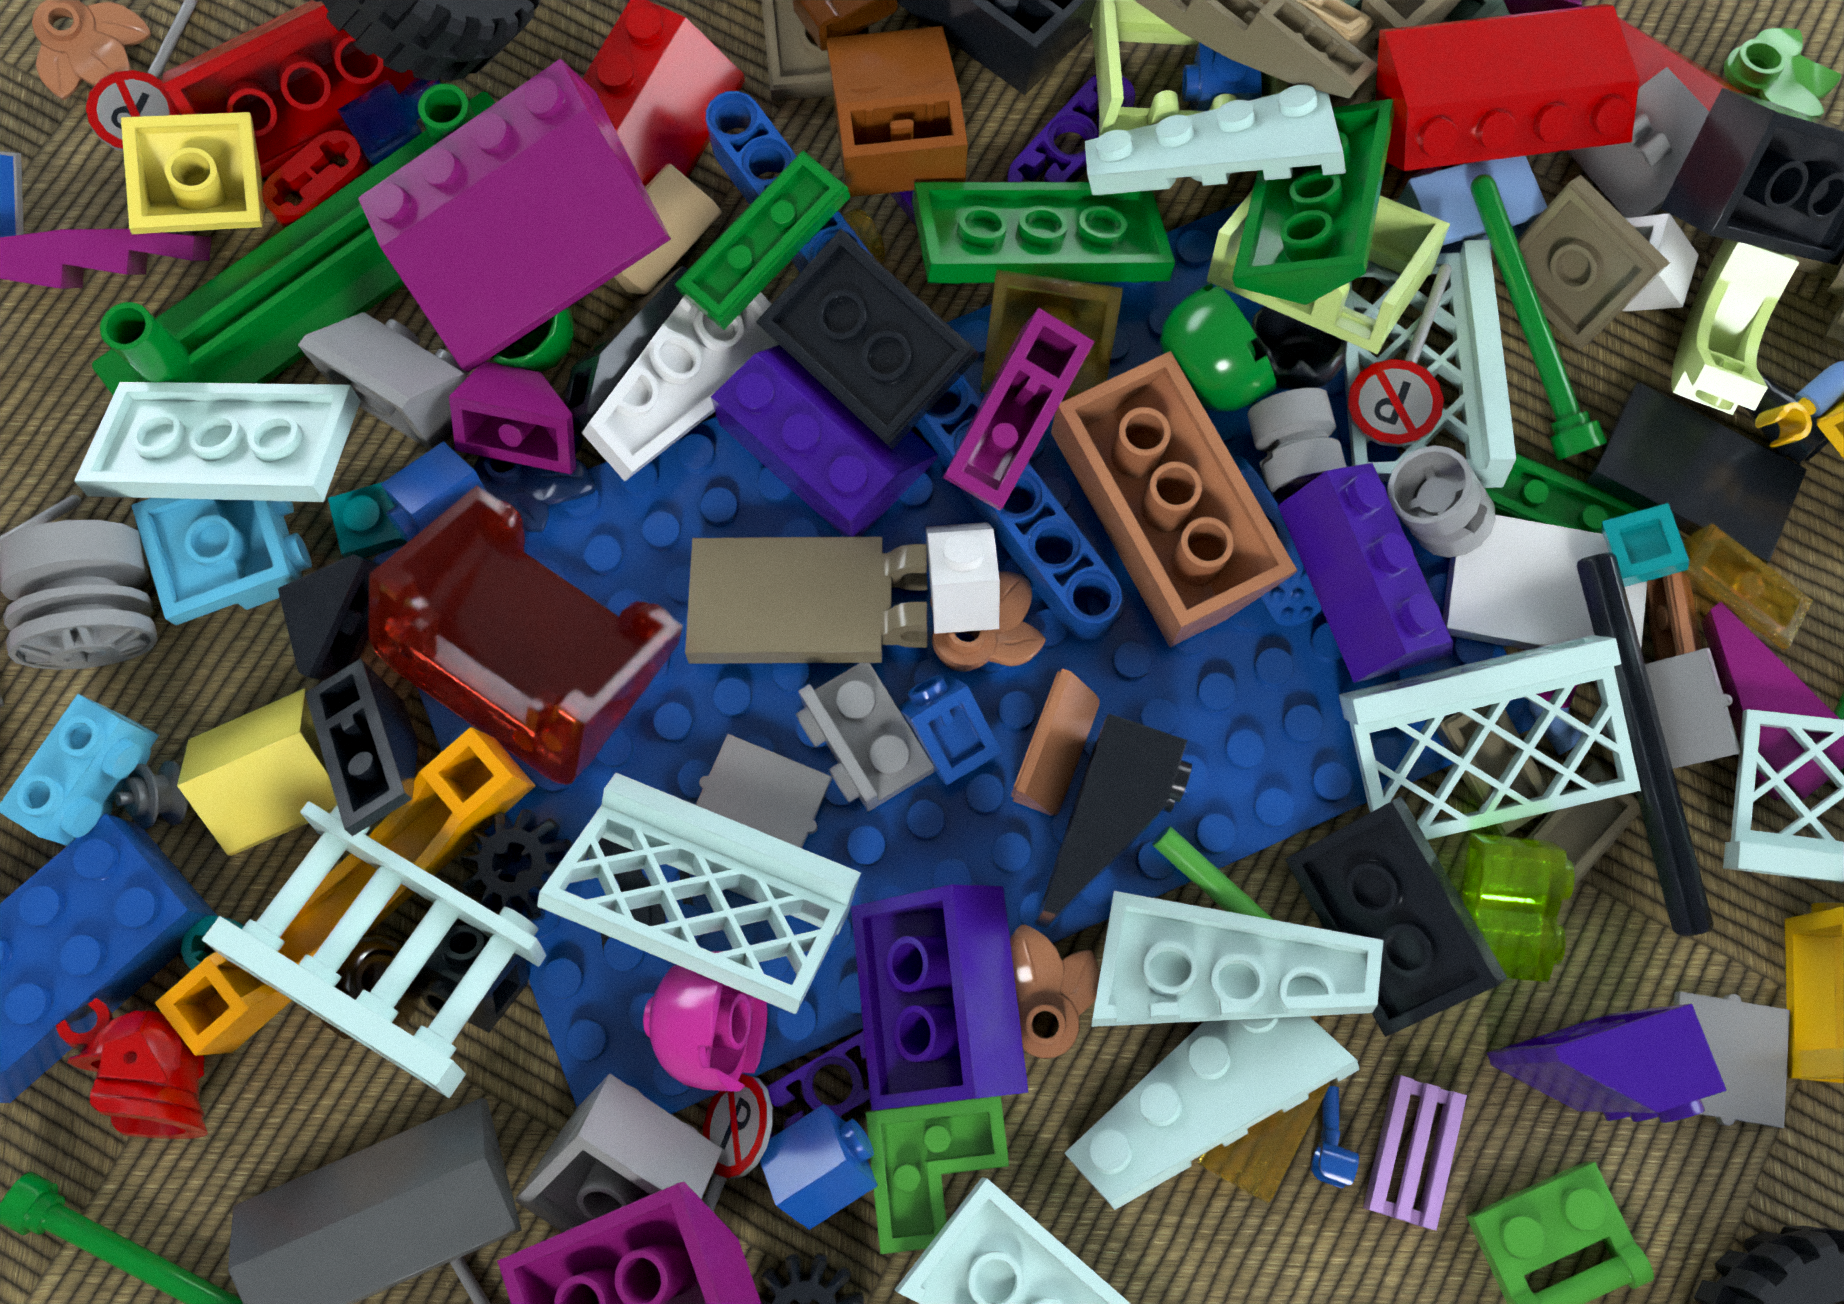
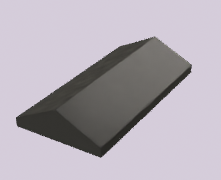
[228,1098,522,1304]

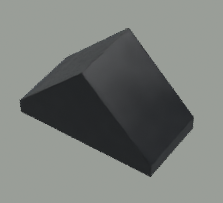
[278,555,400,681]

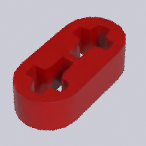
[262,130,370,228]

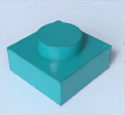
[328,482,408,558]
[1601,503,1689,587]

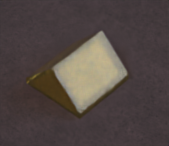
[980,270,1123,402]

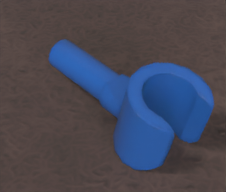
[1311,1086,1359,1188]

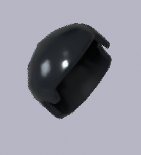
[1251,306,1347,390]

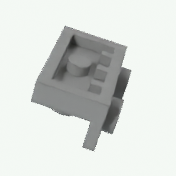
[795,663,935,812]

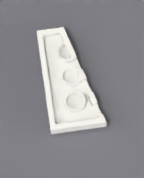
[582,292,779,481]

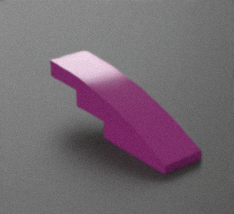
[0,229,212,289]

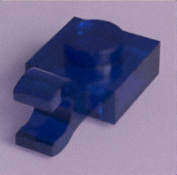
[337,78,441,166]

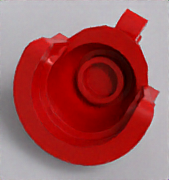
[56,998,208,1139]

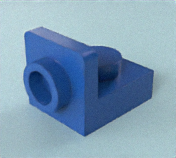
[897,675,1003,785]

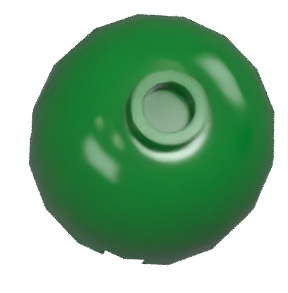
[1160,282,1276,412]

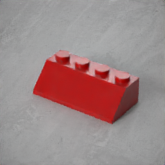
[162,0,439,178]
[582,0,745,187]
[1375,4,1640,171]

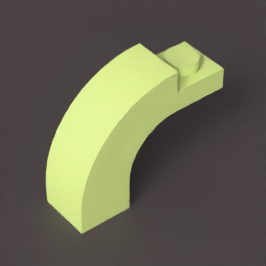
[1671,239,1799,415]

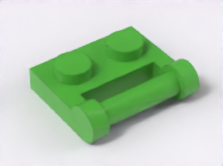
[1466,1161,1654,1304]

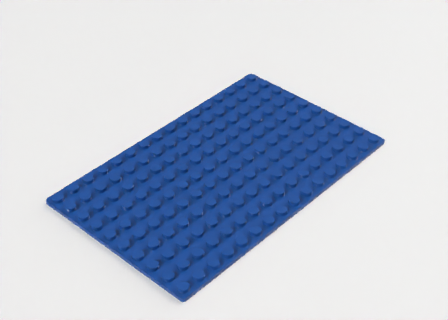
[373,202,1536,1115]

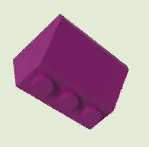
[497,1181,762,1304]

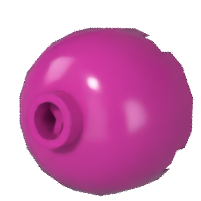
[643,951,767,1092]

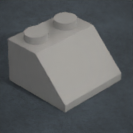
[298,312,469,450]
[514,1074,722,1232]

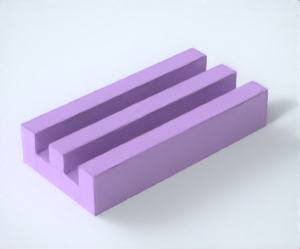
[1363,1075,1467,1231]

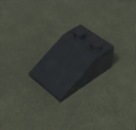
[1661,88,1844,266]
[1035,713,1192,928]

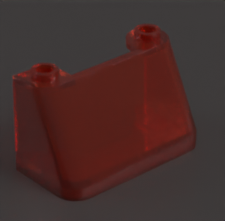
[369,485,683,785]

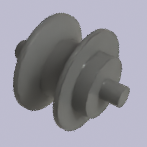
[115,760,190,829]

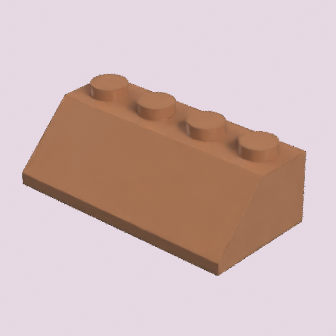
[1051,351,1297,647]

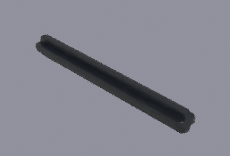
[1576,552,1714,936]

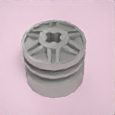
[0,520,158,670]

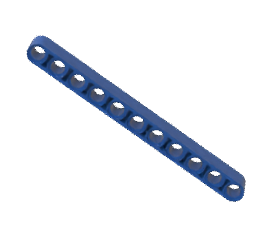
[706,91,1122,640]

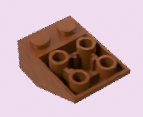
[826,26,968,197]

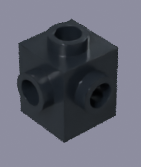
[418,918,528,1033]

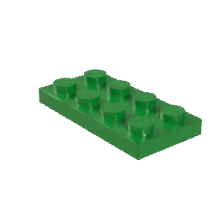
[912,182,1175,284]

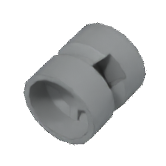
[1247,388,1346,502]
[1387,445,1496,558]

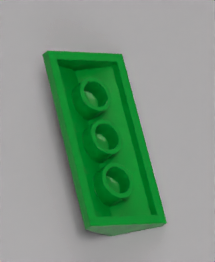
[1232,99,1394,305]

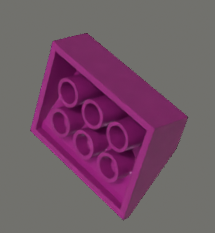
[358,58,671,372]

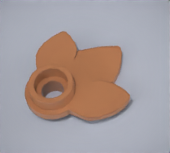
[32,0,151,100]
[930,571,1046,672]
[1010,925,1100,1059]

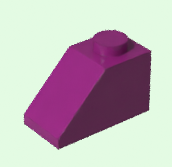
[449,361,576,474]

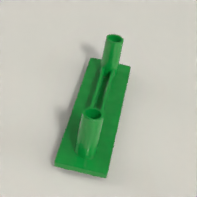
[92,84,496,395]

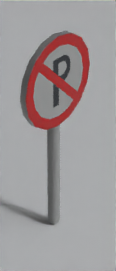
[85,0,198,151]
[1347,264,1452,447]
[703,1074,773,1212]

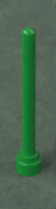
[1470,174,1607,461]
[0,1171,243,1304]

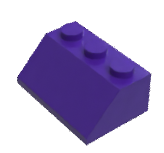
[711,345,938,537]
[1278,463,1453,683]
[851,884,1029,1111]
[1486,1003,1727,1123]

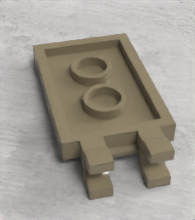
[685,537,927,664]

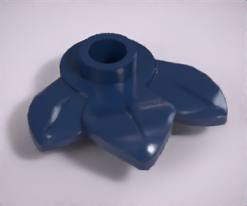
[474,432,596,533]

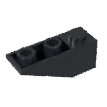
[564,266,688,434]

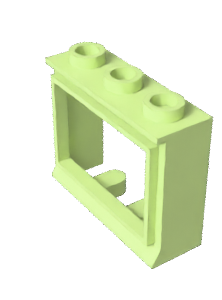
[1090,0,1287,137]
[1207,190,1450,354]

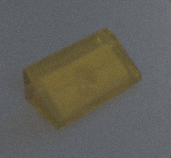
[1682,523,1813,650]
[1197,1081,1331,1203]

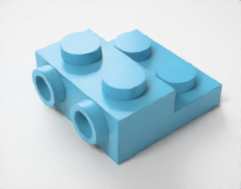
[131,498,312,625]
[0,694,159,846]

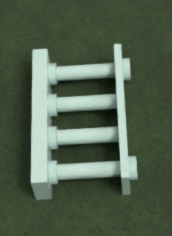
[202,801,547,1098]

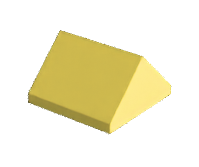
[121,112,266,234]
[177,688,337,856]

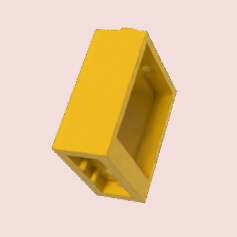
[1785,903,1844,1084]

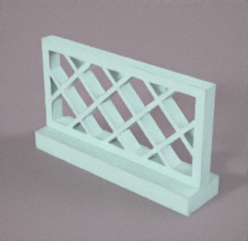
[1343,240,1516,488]
[1339,635,1641,840]
[1723,709,1844,884]
[537,773,861,1014]

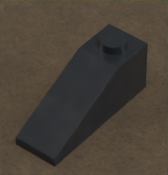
[305,658,418,836]

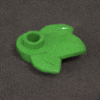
[1724,28,1842,119]

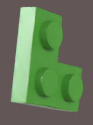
[866,1096,1009,1254]

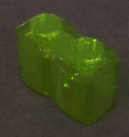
[1462,833,1575,982]

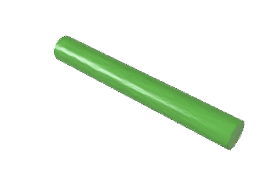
[1152,826,1274,920]

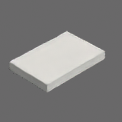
[1442,515,1647,650]

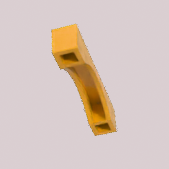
[155,727,535,1056]

